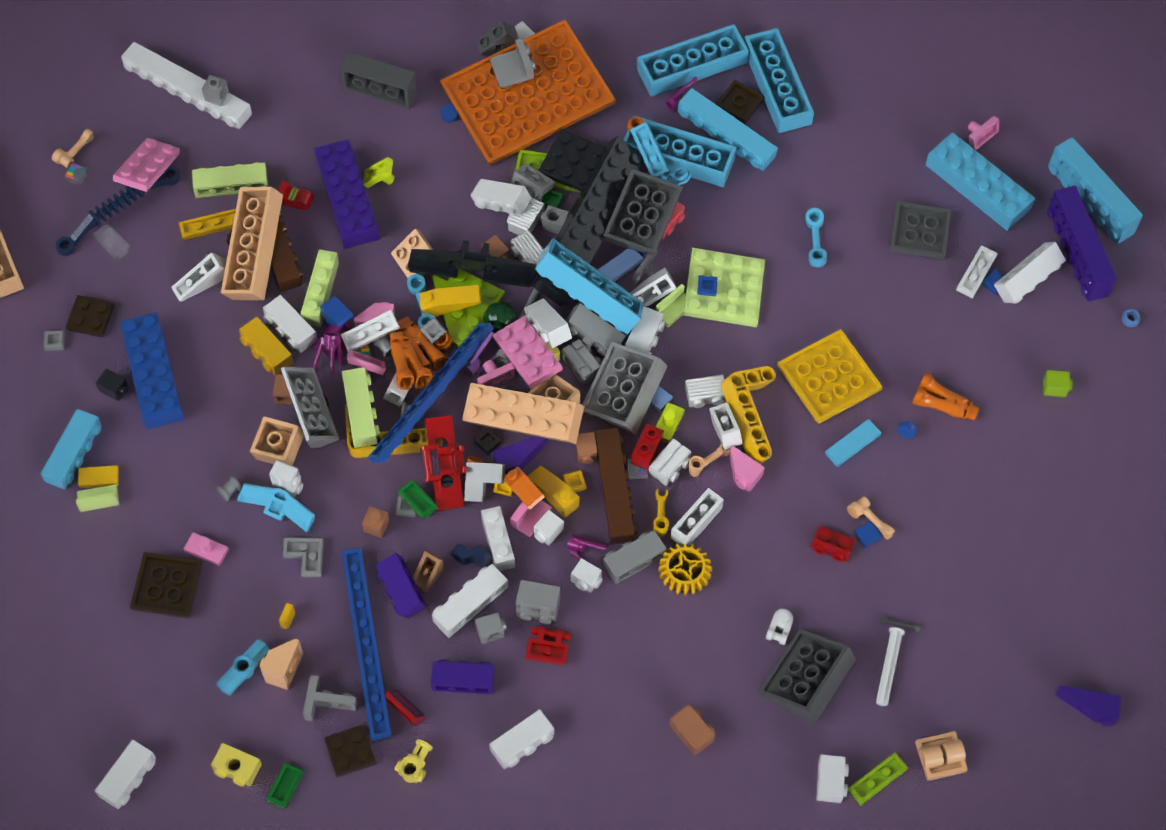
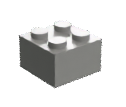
[516,580,560,624]

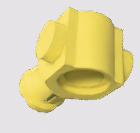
[395,739,433,783]

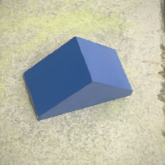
[320,296,354,327]

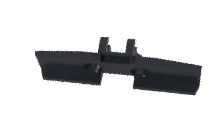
[408,240,536,287]

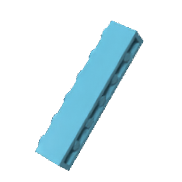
[677,88,778,171]

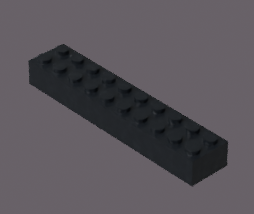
[531,136,644,306]

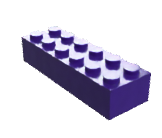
[314,139,380,249]
[1047,186,1117,302]

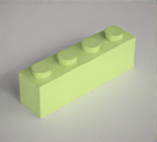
[192,162,268,198]
[301,250,339,327]
[342,367,380,448]

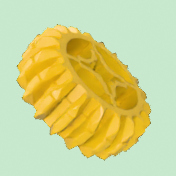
[658,543,712,596]

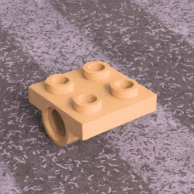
[391,228,433,278]
[915,731,968,781]

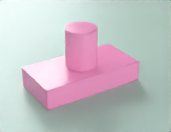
[968,116,999,150]
[347,349,386,375]
[477,360,515,387]
[184,532,229,566]

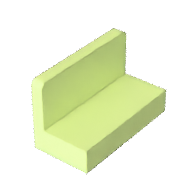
[655,284,686,328]
[76,484,119,512]

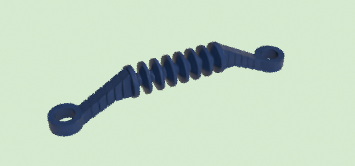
[56,166,180,256]

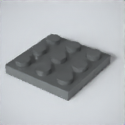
[890,201,951,260]

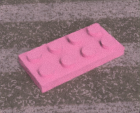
[113,138,180,192]
[493,316,563,389]

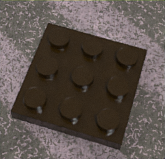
[130,552,203,619]

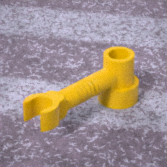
[653,489,669,538]

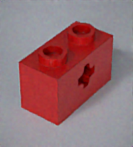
[631,424,664,472]

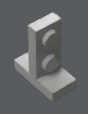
[303,675,358,721]

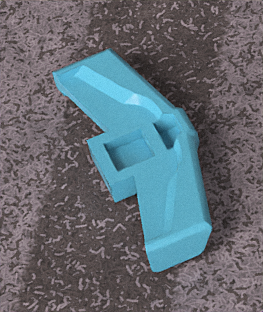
[236,483,315,532]

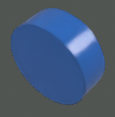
[440,104,458,123]
[897,421,917,439]

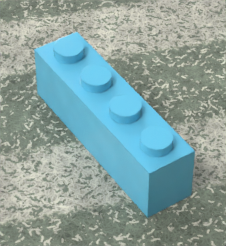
[41,409,101,490]

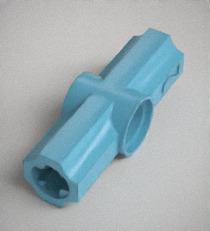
[216,639,271,696]

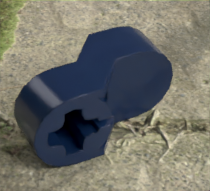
[450,544,492,567]

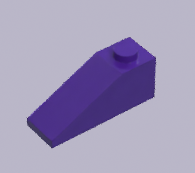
[492,436,548,475]
[1055,685,1121,726]

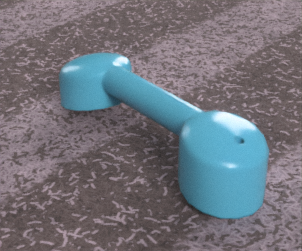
[805,208,827,267]
[407,274,435,328]

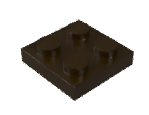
[715,79,765,124]
[66,295,115,338]
[324,724,376,777]

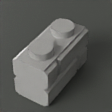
[561,339,602,385]

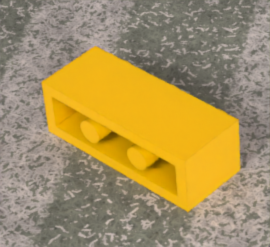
[239,317,294,376]

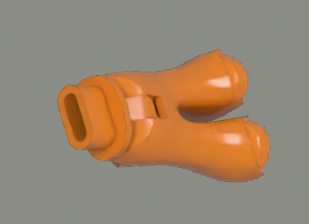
[398,317,449,372]
[389,332,433,390]
[911,372,980,421]

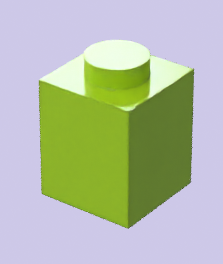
[1043,370,1073,397]

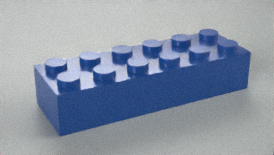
[120,312,184,429]

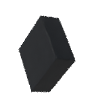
[474,428,502,455]

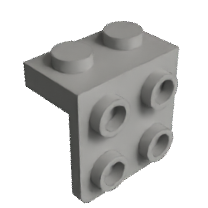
[490,38,536,88]

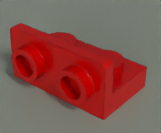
[810,525,856,563]

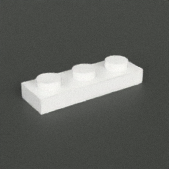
[956,245,998,299]
[341,310,400,351]

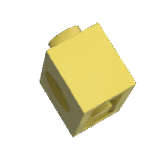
[211,743,262,787]

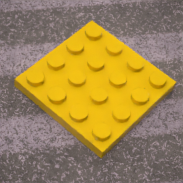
[777,329,883,424]

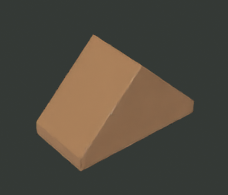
[413,550,444,593]

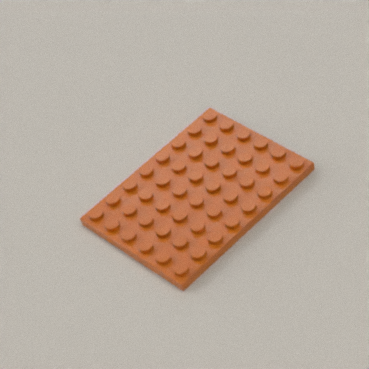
[440,19,616,166]

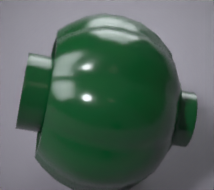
[483,301,519,334]

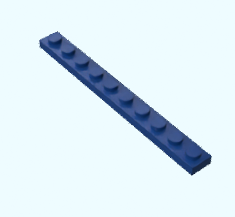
[368,323,494,463]
[341,548,392,741]

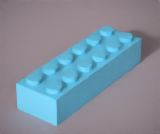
[637,24,749,96]
[744,28,814,133]
[624,115,737,188]
[926,132,1035,231]
[1048,137,1143,244]
[535,238,644,334]

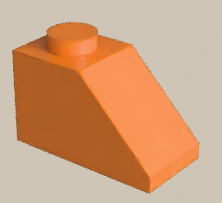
[503,466,545,509]

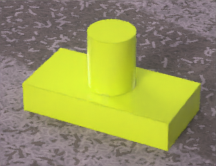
[363,157,395,188]
[656,402,685,444]

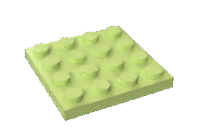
[683,248,765,327]

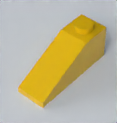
[419,285,482,317]
[527,465,580,518]

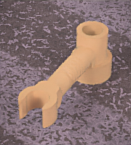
[52,129,95,169]
[688,444,731,477]
[847,496,895,540]

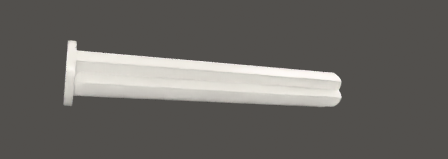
[876,627,905,706]

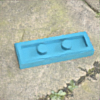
[630,122,670,177]
[825,419,881,467]

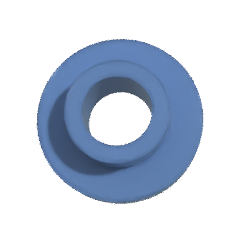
[1121,309,1141,327]

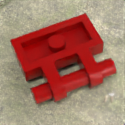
[525,626,571,666]

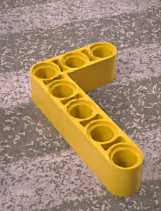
[721,366,776,464]
[345,403,443,458]

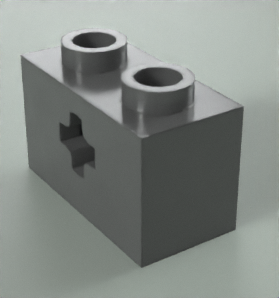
[476,21,519,57]

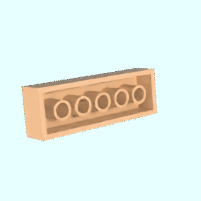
[221,187,283,300]
[462,383,584,444]

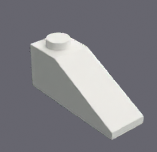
[171,252,226,302]
[630,267,677,307]

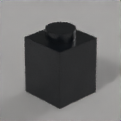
[96,368,129,401]

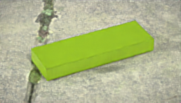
[848,752,908,806]

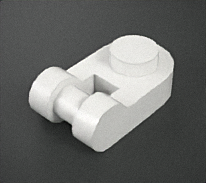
[765,609,793,645]

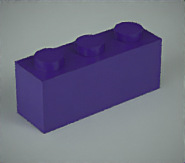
[376,553,428,619]
[431,659,495,694]

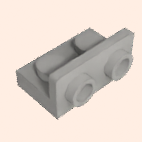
[511,163,555,201]

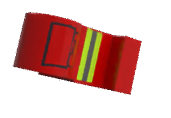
[278,181,314,210]

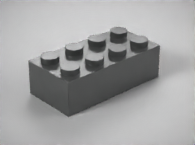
[340,52,417,109]

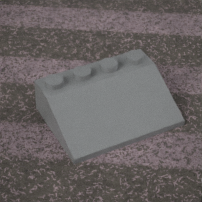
[582,342,667,434]
[281,367,339,448]

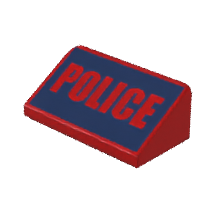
[385,690,425,727]

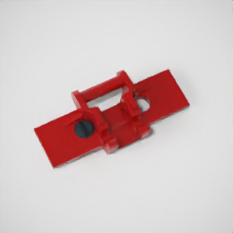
[420,415,468,511]

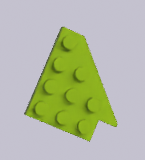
[433,269,505,348]

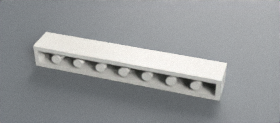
[121,42,252,130]

